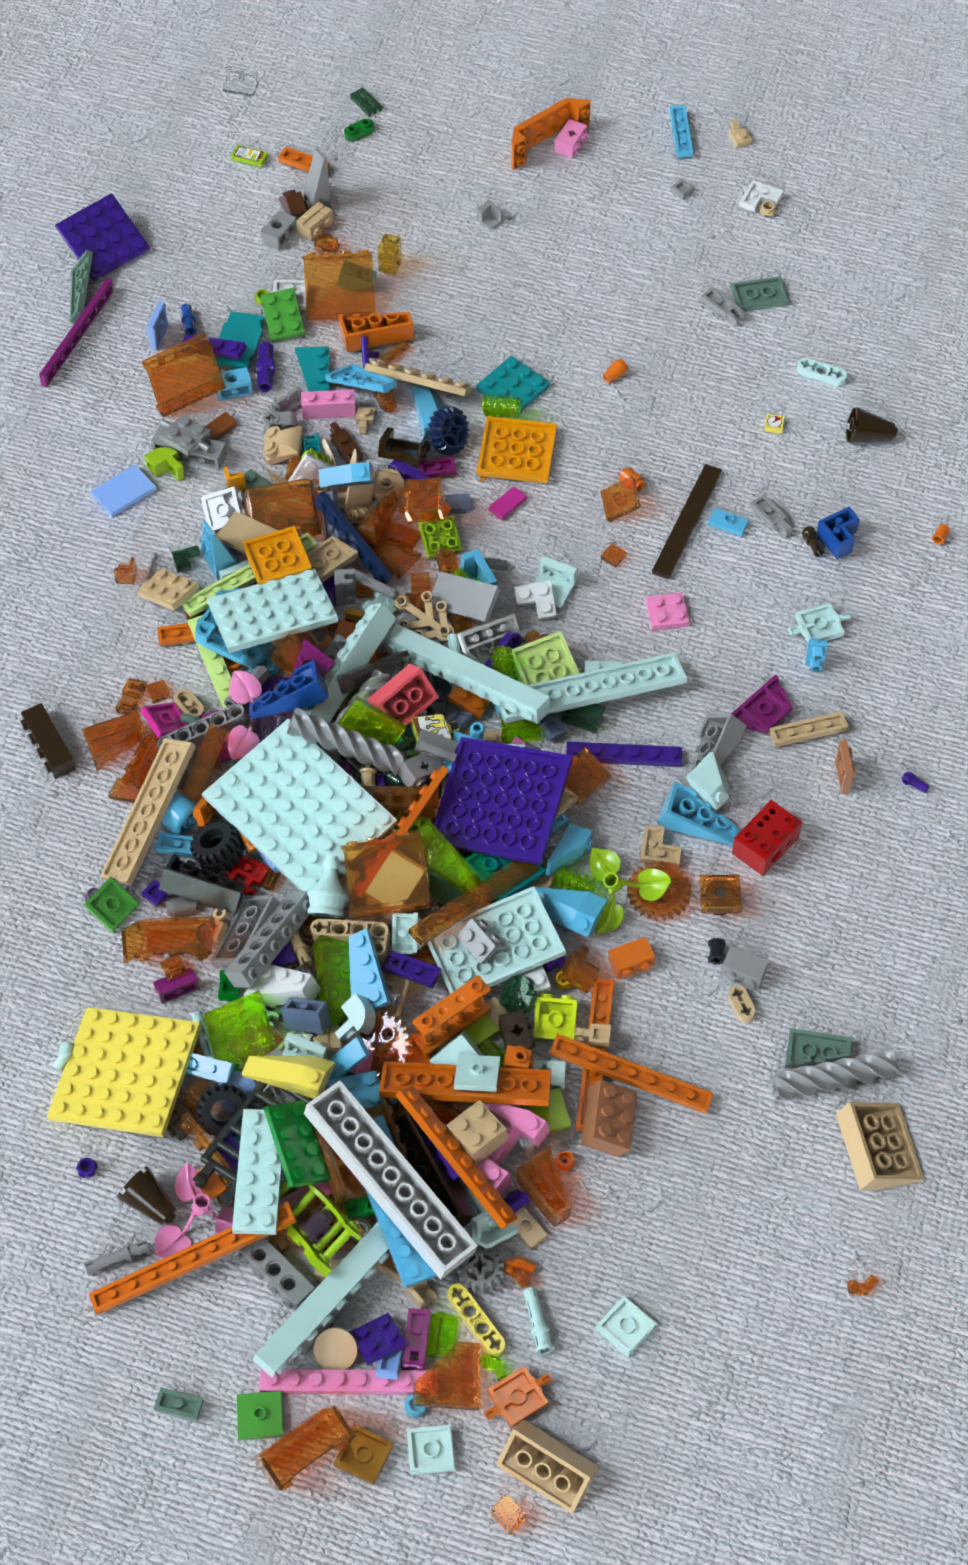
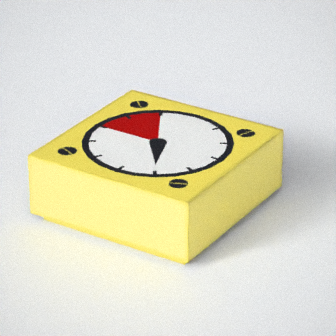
[764,414,784,433]

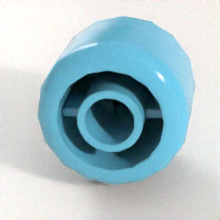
[161,792,197,835]

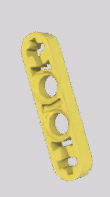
[448,1284,505,1357]

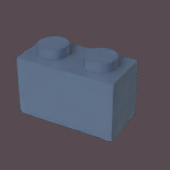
[281,998,331,1034]

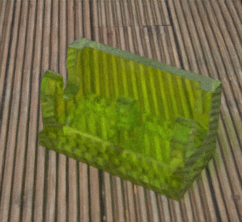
[501,716,541,743]

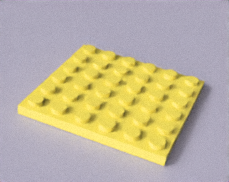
[47,1007,202,1137]

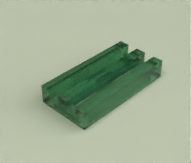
[350,88,382,117]

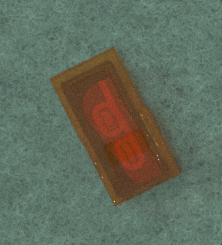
[116,678,147,717]

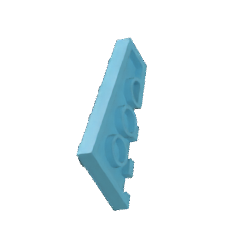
[325,364,397,393]
[349,928,391,1011]

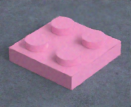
[646,592,689,631]

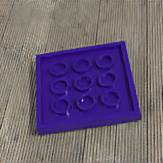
[55,193,150,281]

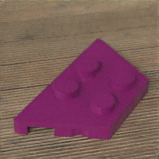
[731,674,792,734]

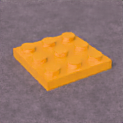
[242,526,312,585]

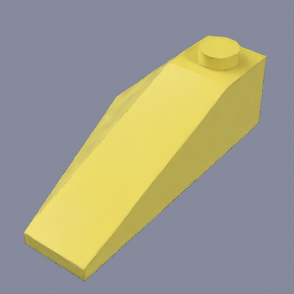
[241,1056,336,1099]

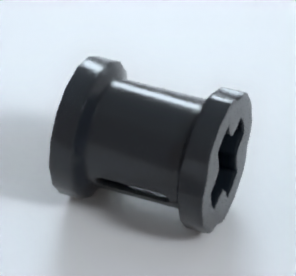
[708,938,726,964]

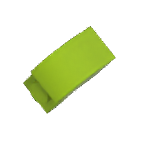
[144,447,184,481]

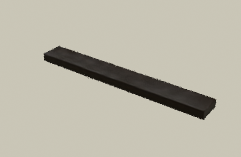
[652,464,722,580]

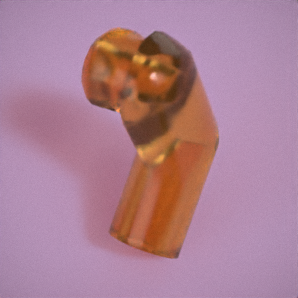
[847,1274,879,1296]

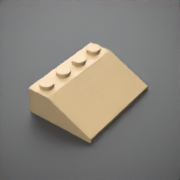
[836,1102,924,1190]

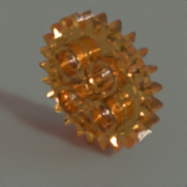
[627,861,692,921]
[358,1011,413,1079]

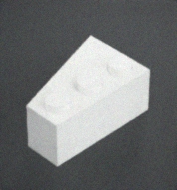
[243,965,321,1008]

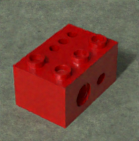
[732,800,802,876]

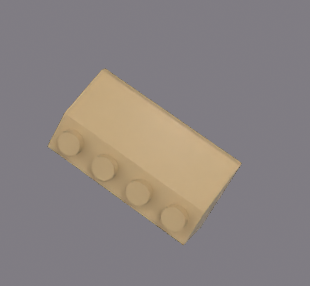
[496,1419,600,1514]

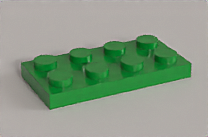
[264,1100,331,1188]

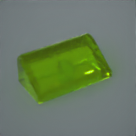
[426,1311,458,1360]

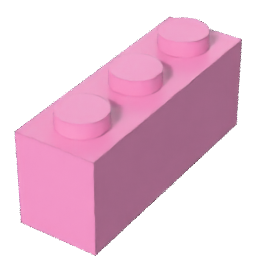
[301,389,356,419]

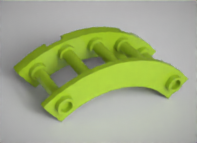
[279,1179,361,1277]

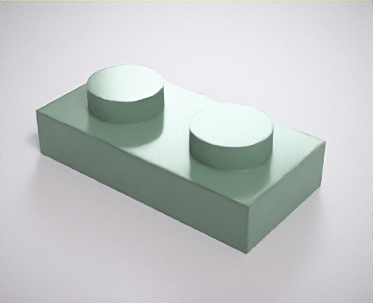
[154,1387,204,1422]

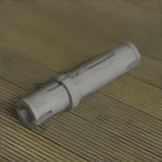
[84,1239,150,1276]

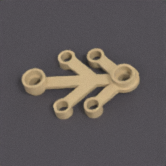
[394,591,454,642]

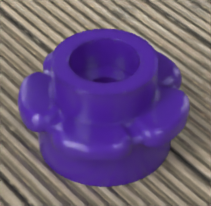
[76,1158,98,1178]

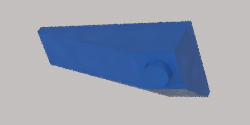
[249,660,329,719]

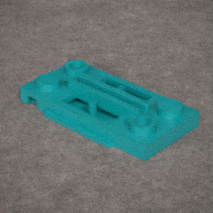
[213,311,265,370]

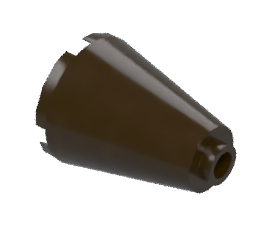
[846,407,898,443]
[117,1166,176,1225]

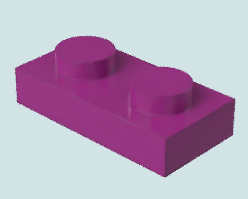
[418,457,457,479]

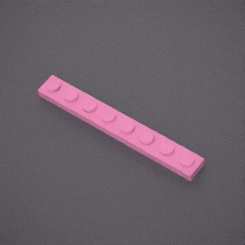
[260,1369,438,1395]

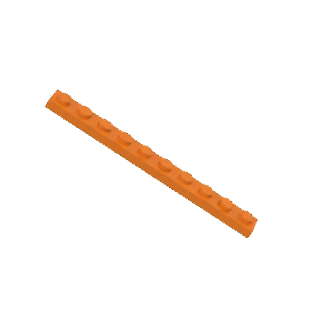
[89,1201,297,1315]

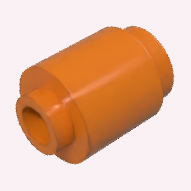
[619,467,646,493]

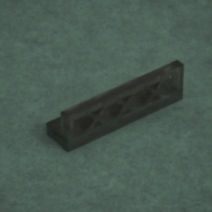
[336,650,409,694]

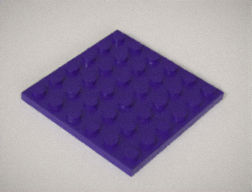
[428,737,573,865]

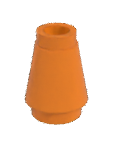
[602,358,629,383]

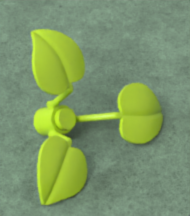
[589,848,671,934]

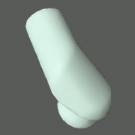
[53,1041,73,1071]

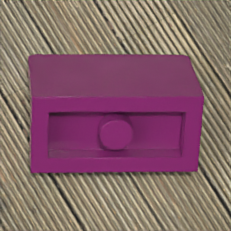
[153,968,200,1004]

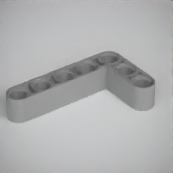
[157,704,250,790]

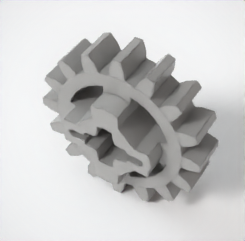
[457,1246,505,1293]

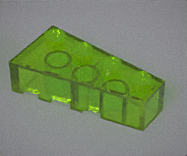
[398,820,482,895]
[312,935,351,1026]

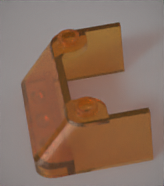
[121,917,215,963]
[253,1405,355,1491]

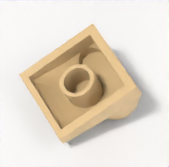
[263,425,303,465]

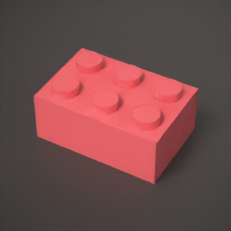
[367,664,439,734]

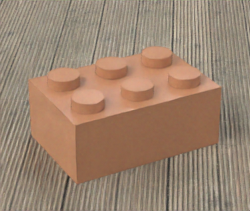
[581,1080,637,1157]

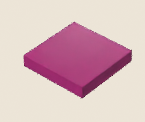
[141,702,189,739]

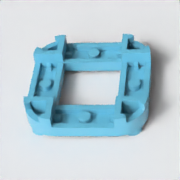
[195,587,274,668]

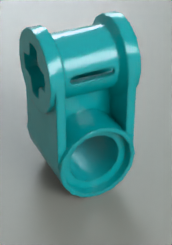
[302,433,321,453]

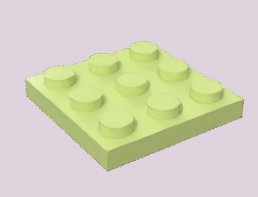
[509,631,580,685]

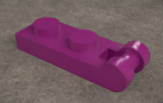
[402,1308,430,1370]

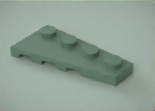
[69,250,93,323]

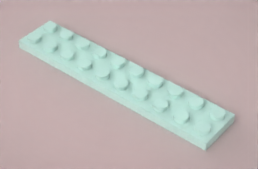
[497,653,687,724]

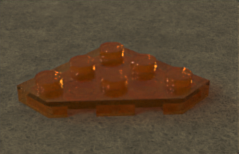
[413,1342,481,1411]

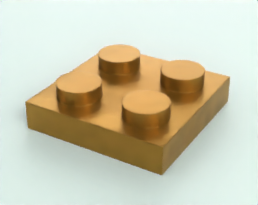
[333,1424,394,1486]

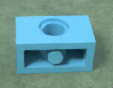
[213,367,253,401]

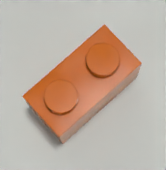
[608,937,655,980]

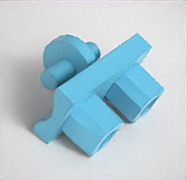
[805,638,828,671]

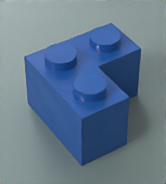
[817,506,860,559]

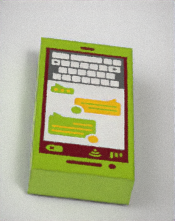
[231,144,268,167]

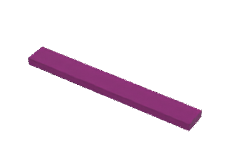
[39,278,113,387]

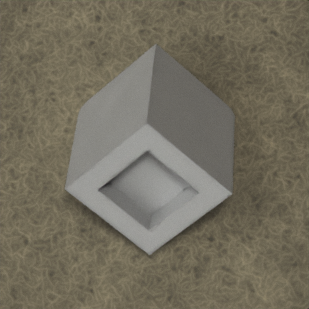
[477,200,503,230]

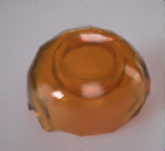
[314,233,341,258]

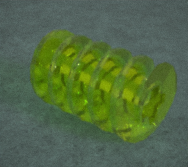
[482,395,521,418]
[488,646,518,681]
[552,865,596,893]

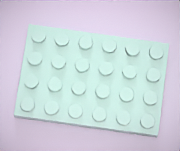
[207,568,338,653]
[423,886,566,994]

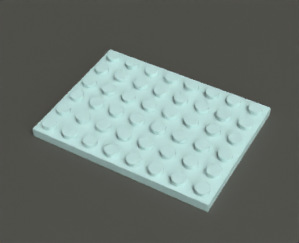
[202,719,397,892]

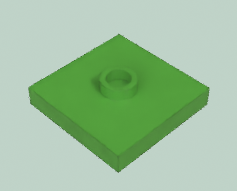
[83,877,140,933]
[237,1391,283,1440]

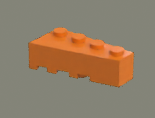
[338,312,414,352]

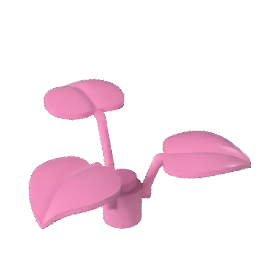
[228,671,294,760]
[154,1163,234,1259]

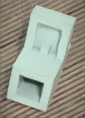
[335,993,376,1043]

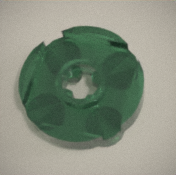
[499,975,538,1014]

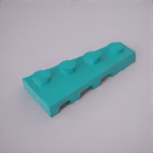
[295,346,330,392]

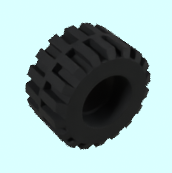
[190,820,245,874]
[196,1082,246,1138]

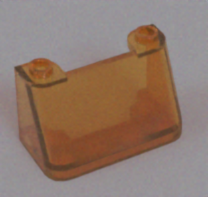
[244,479,322,537]

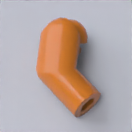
[503,1257,536,1275]

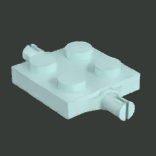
[789,603,851,643]

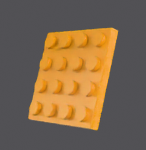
[477,416,557,484]

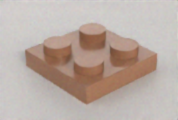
[835,740,856,794]

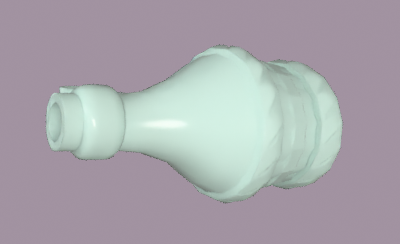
[307,855,360,919]

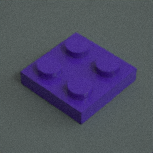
[350,1313,407,1366]

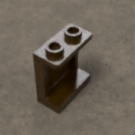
[378,427,431,464]

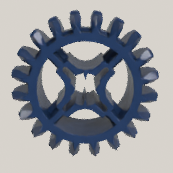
[426,406,471,455]

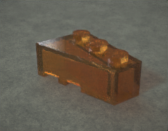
[82,711,146,771]
[516,1147,572,1228]

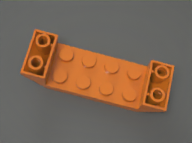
[511,98,591,170]

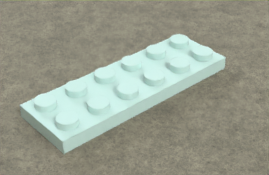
[232,1109,282,1235]

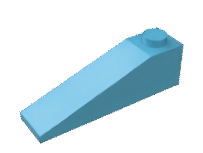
[410,384,445,441]
[200,521,238,580]
[657,782,741,846]
[527,886,608,937]

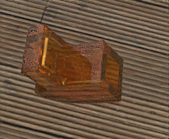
[562,945,600,994]

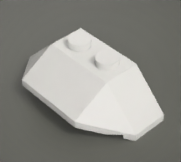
[457,614,520,665]

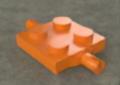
[483,1366,552,1428]

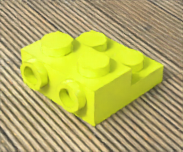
[533,993,577,1040]

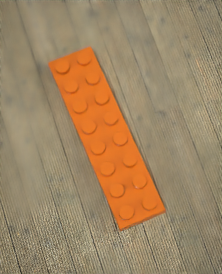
[379,1061,551,1107]

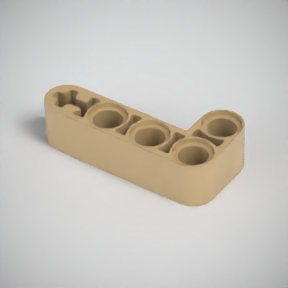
[310,919,391,965]

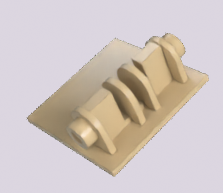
[344,483,379,522]

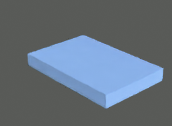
[91,465,156,517]

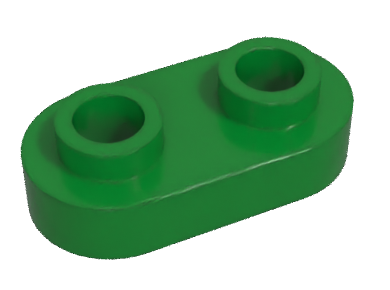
[344,119,374,142]

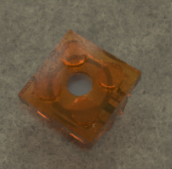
[699,875,742,915]

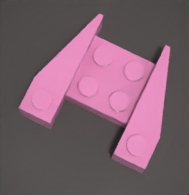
[476,1103,550,1196]

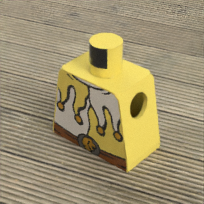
[410,714,459,742]

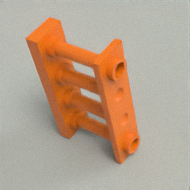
[412,975,491,1058]

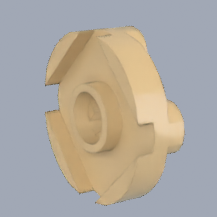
[368,468,405,503]

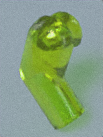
[480,1354,508,1382]

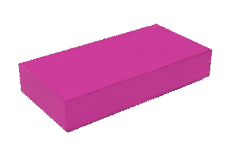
[489,486,527,520]

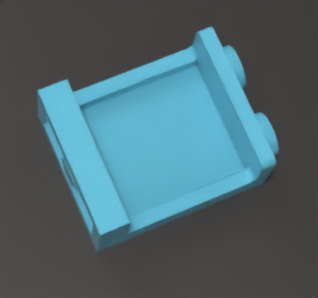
[459,549,497,586]

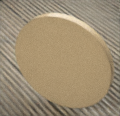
[313,1327,358,1370]

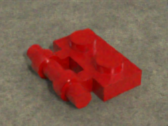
[221,855,271,896]

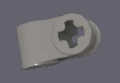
[263,411,297,433]

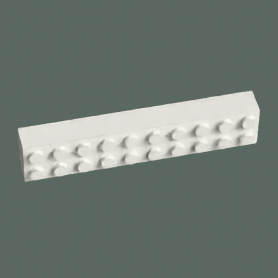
[304,1081,478,1280]

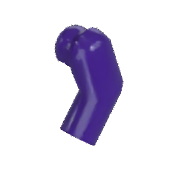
[902,772,929,793]

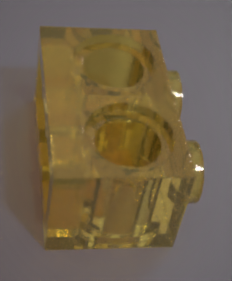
[378,233,402,276]

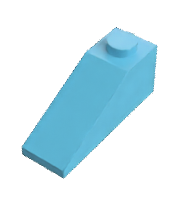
[318,462,374,488]
[546,823,593,876]

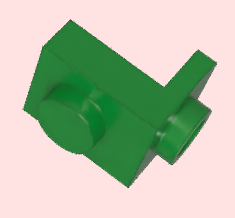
[218,970,241,1001]

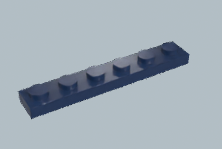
[314,490,393,585]

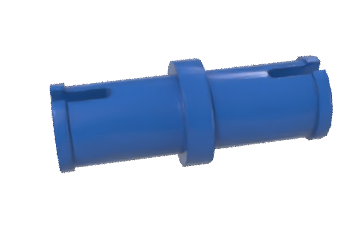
[181,303,196,335]

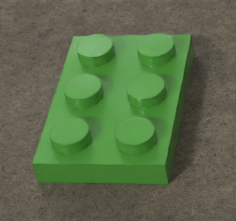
[260,287,305,343]

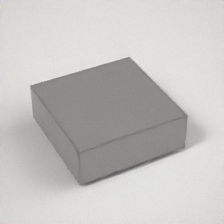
[670,179,694,200]

